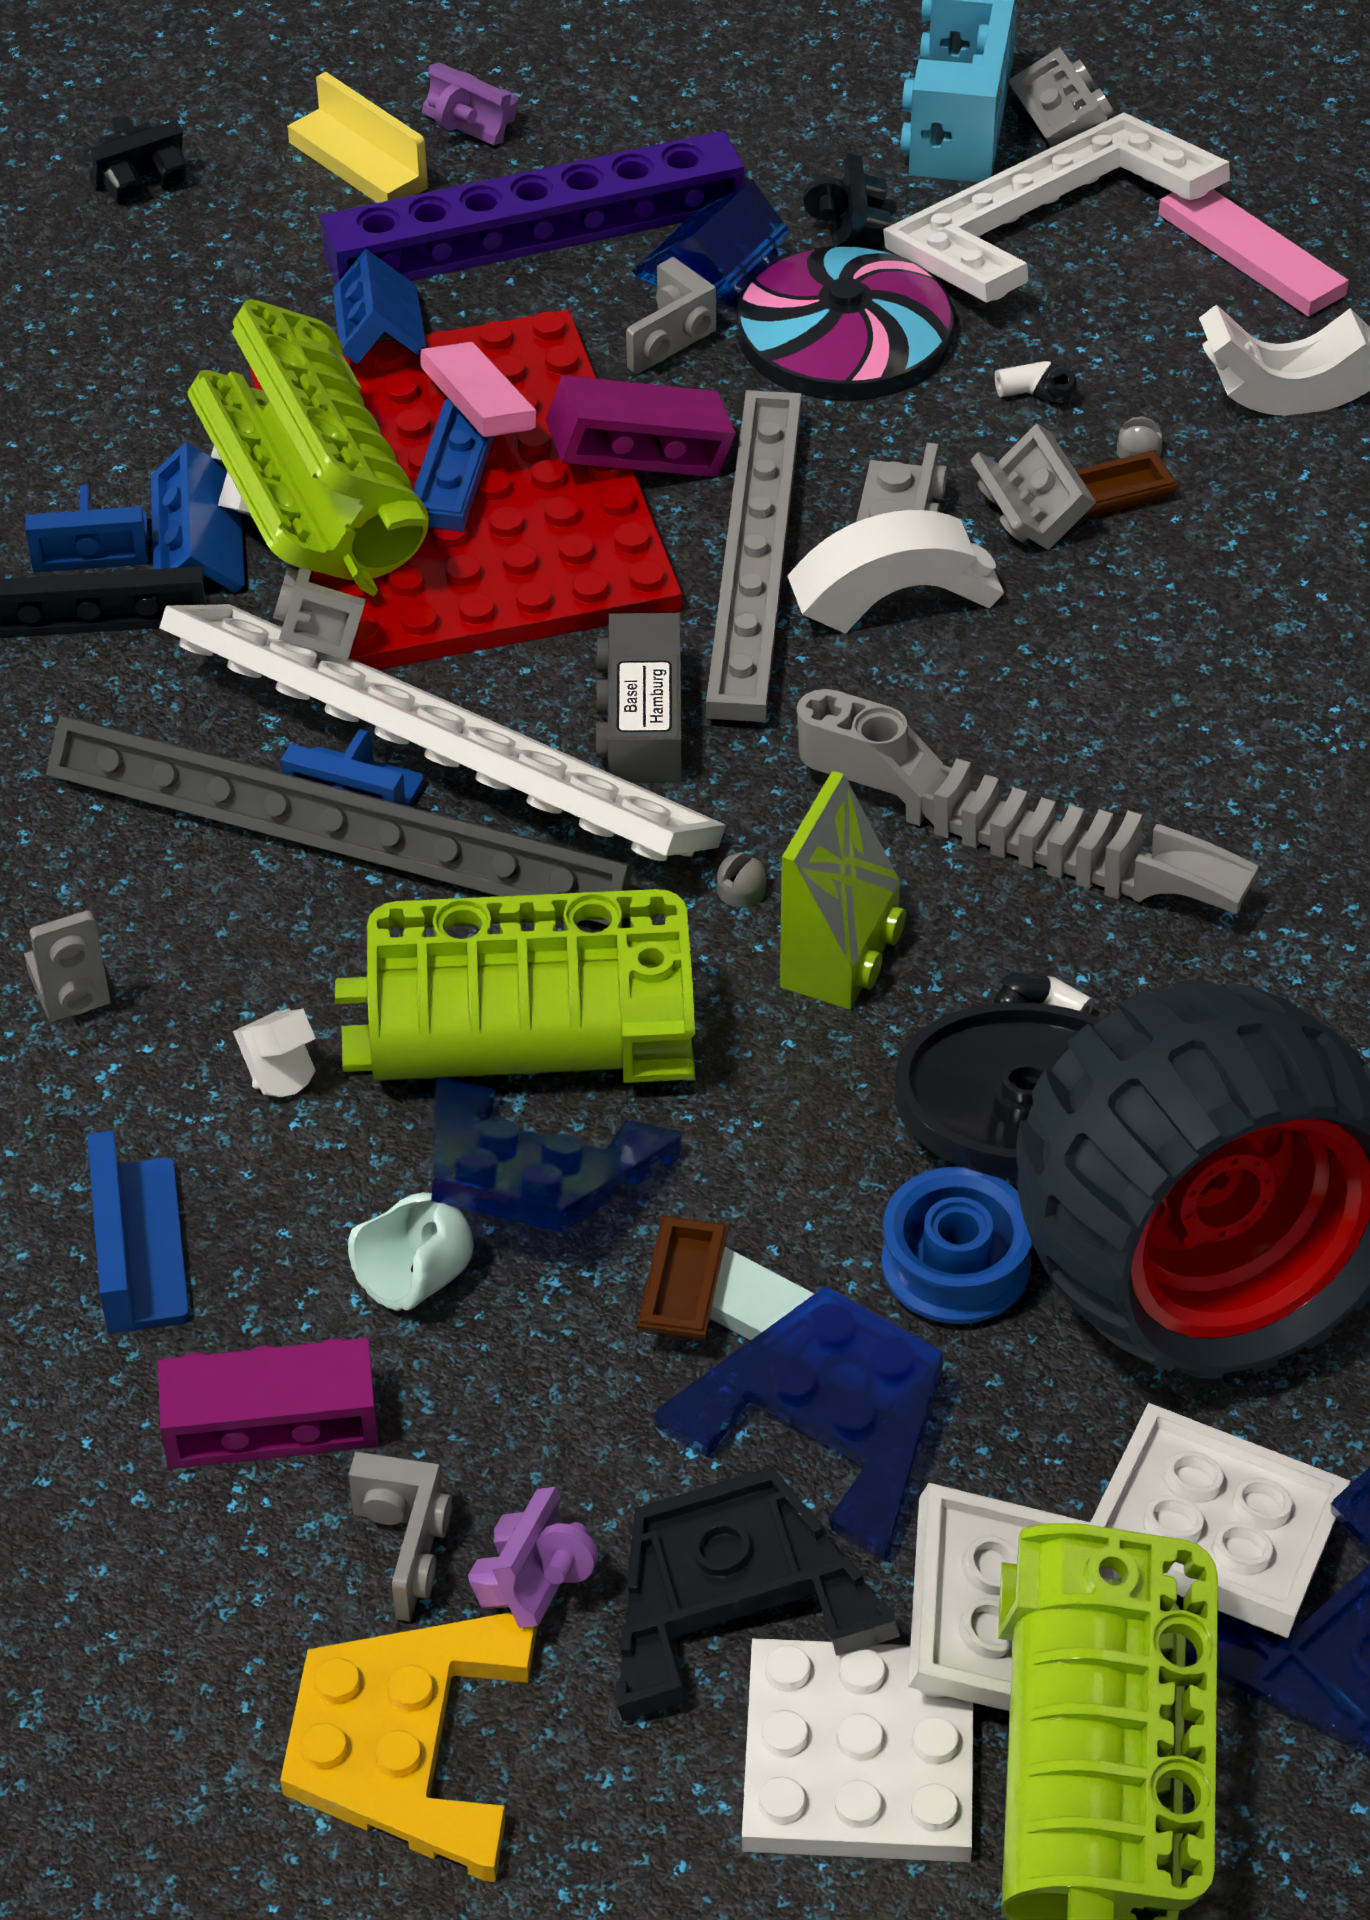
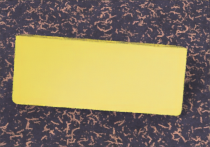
[287,72,428,203]

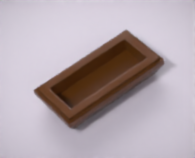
[1076,450,1179,519]
[637,1216,729,1341]

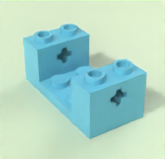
[900,0,1017,182]

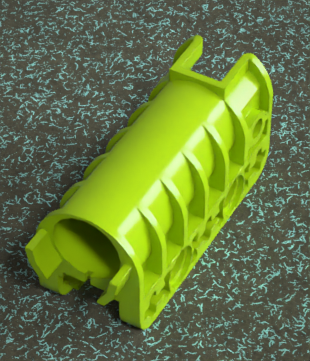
[187,299,429,596]
[335,889,696,1083]
[998,1523,1218,1920]

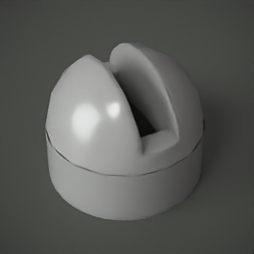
[1117,416,1163,459]
[717,852,767,908]

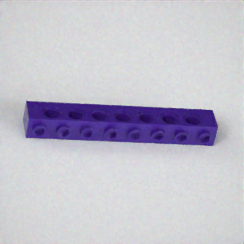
[320,130,744,284]

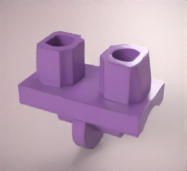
[422,62,519,145]
[468,1487,599,1628]

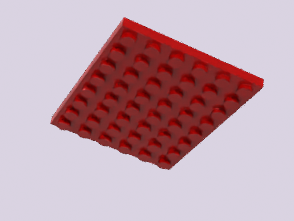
[249,309,682,670]

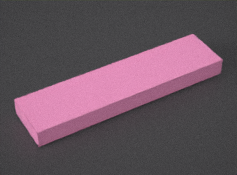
[1159,189,1349,317]

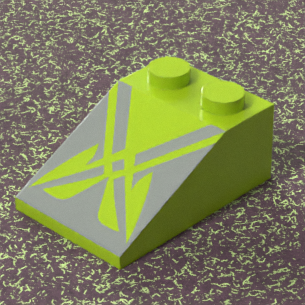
[780,770,906,1010]

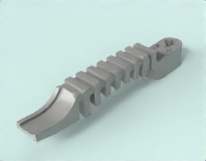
[796,689,1259,914]

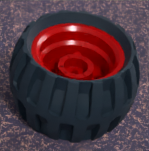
[1016,979,1370,1379]

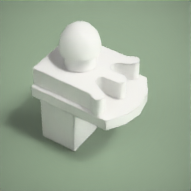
[233,1008,316,1098]

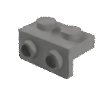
[970,423,1096,550]

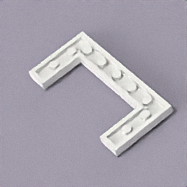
[883,113,1230,303]

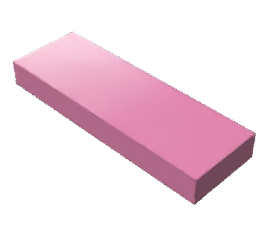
[421,342,536,437]

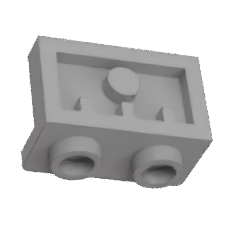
[1008,47,1115,148]
[856,443,947,522]

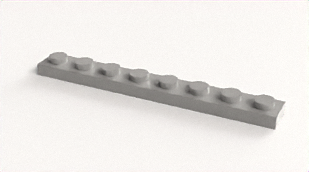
[706,390,801,722]

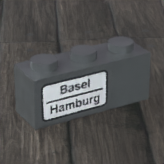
[596,613,682,783]

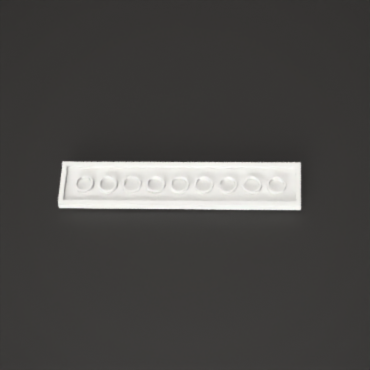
[159,604,726,861]

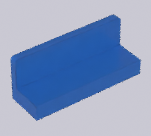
[333,248,426,364]
[151,441,245,593]
[87,1130,190,1334]

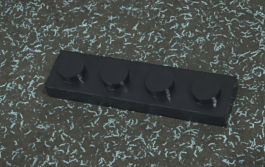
[0,566,208,638]

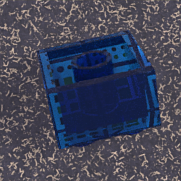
[631,180,790,301]

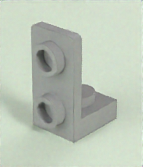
[626,257,716,375]
[273,567,366,661]
[24,911,111,1023]
[348,1451,452,1622]

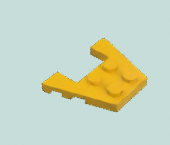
[280,1612,538,1882]

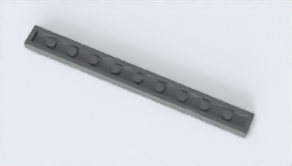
[46,716,634,925]

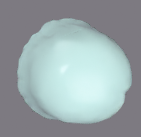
[348,1192,474,1311]

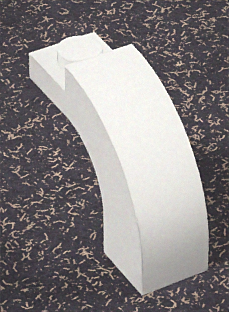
[1199,304,1370,416]
[788,510,1004,634]

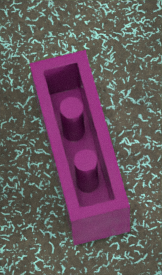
[546,375,736,477]
[158,1338,379,1469]

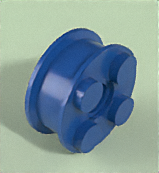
[881,1167,1033,1324]

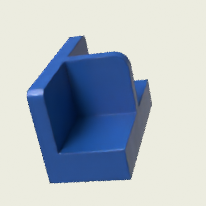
[25,484,148,573]
[280,729,424,807]

